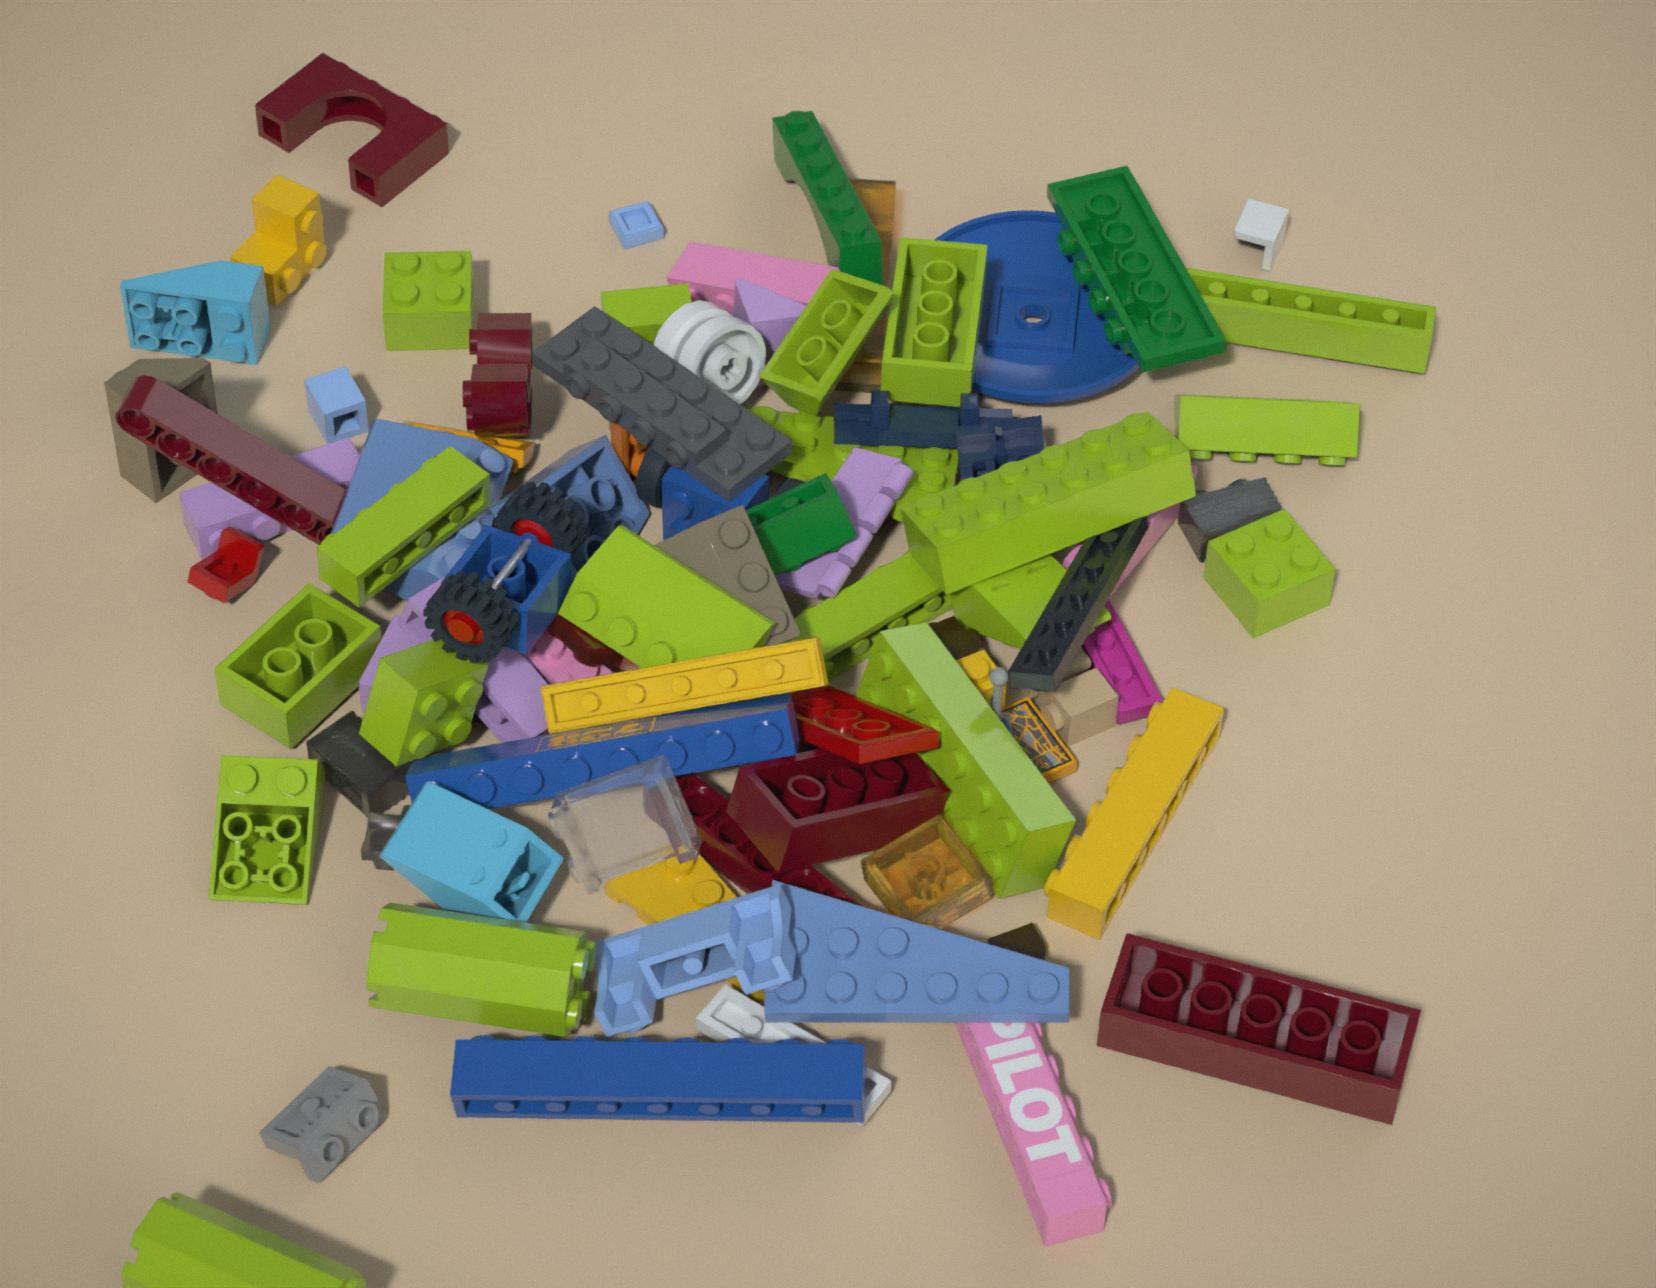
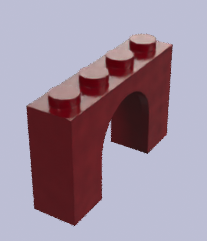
[255,53,449,207]

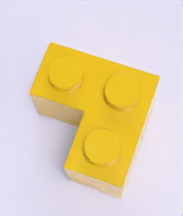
[230,174,327,306]

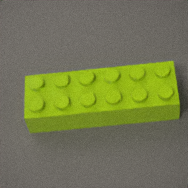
[900,411,1196,595]
[855,622,1076,899]

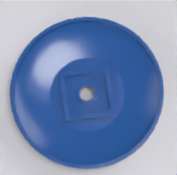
[935,210,1139,403]

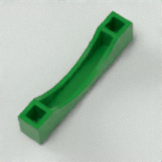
[772,111,883,285]

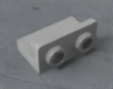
[259,1066,386,1183]

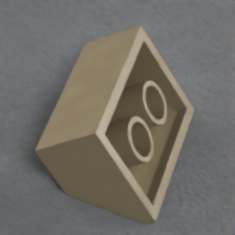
[104,358,218,503]
[655,505,801,646]

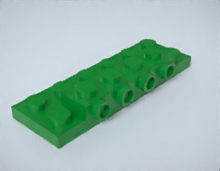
[1047,165,1226,373]

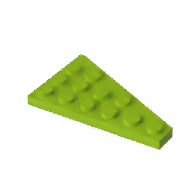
[744,406,959,522]

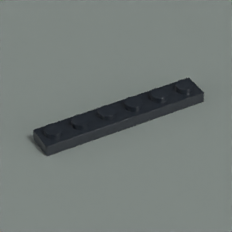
[1008,516,1148,691]

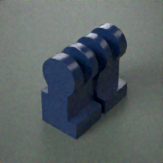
[954,415,1046,481]

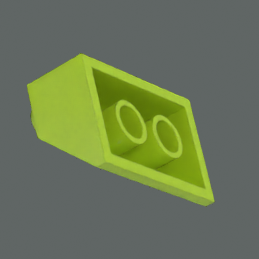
[759,269,894,416]

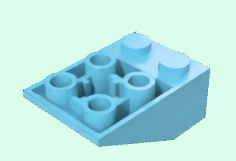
[120,260,271,365]
[379,781,564,923]

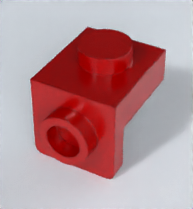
[187,526,264,603]

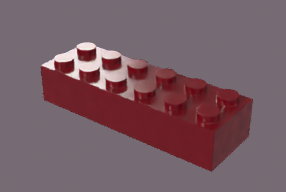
[1096,933,1421,1125]

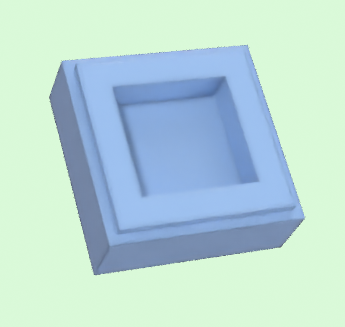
[609,201,664,250]

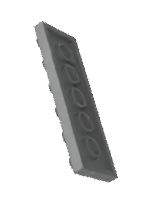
[532,306,792,502]

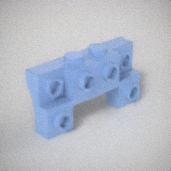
[594,884,796,1037]

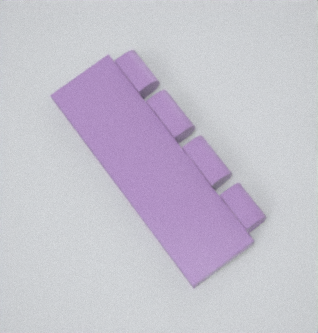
[775,447,914,599]

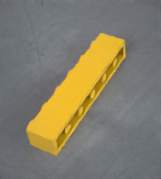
[1044,687,1224,940]

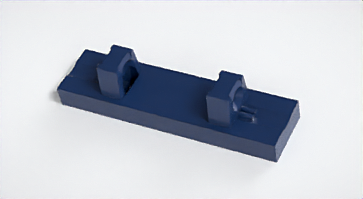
[833,390,1013,448]

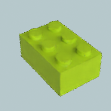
[214,583,382,749]

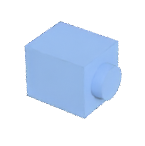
[304,366,369,444]

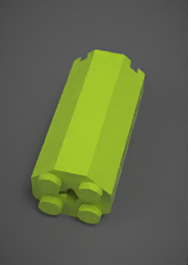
[366,903,597,1037]
[121,1192,366,1288]

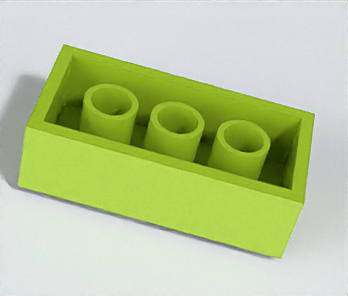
[881,237,987,407]

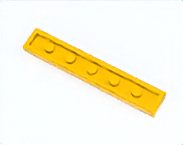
[540,637,828,734]

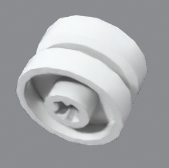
[653,300,766,404]

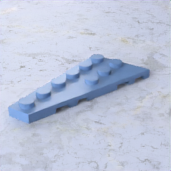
[764,880,1070,1023]

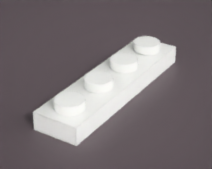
[696,984,891,1127]

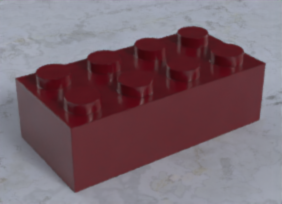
[726,748,950,873]

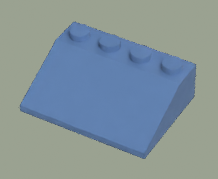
[331,418,514,601]

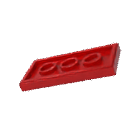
[791,685,939,764]

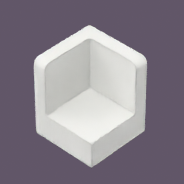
[1234,198,1289,271]

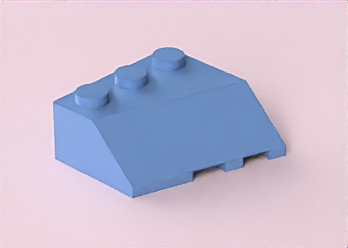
[490,435,650,585]

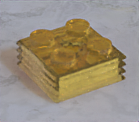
[861,815,994,929]

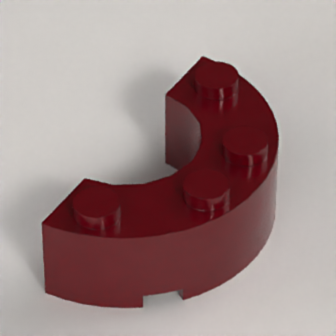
[462,313,532,436]

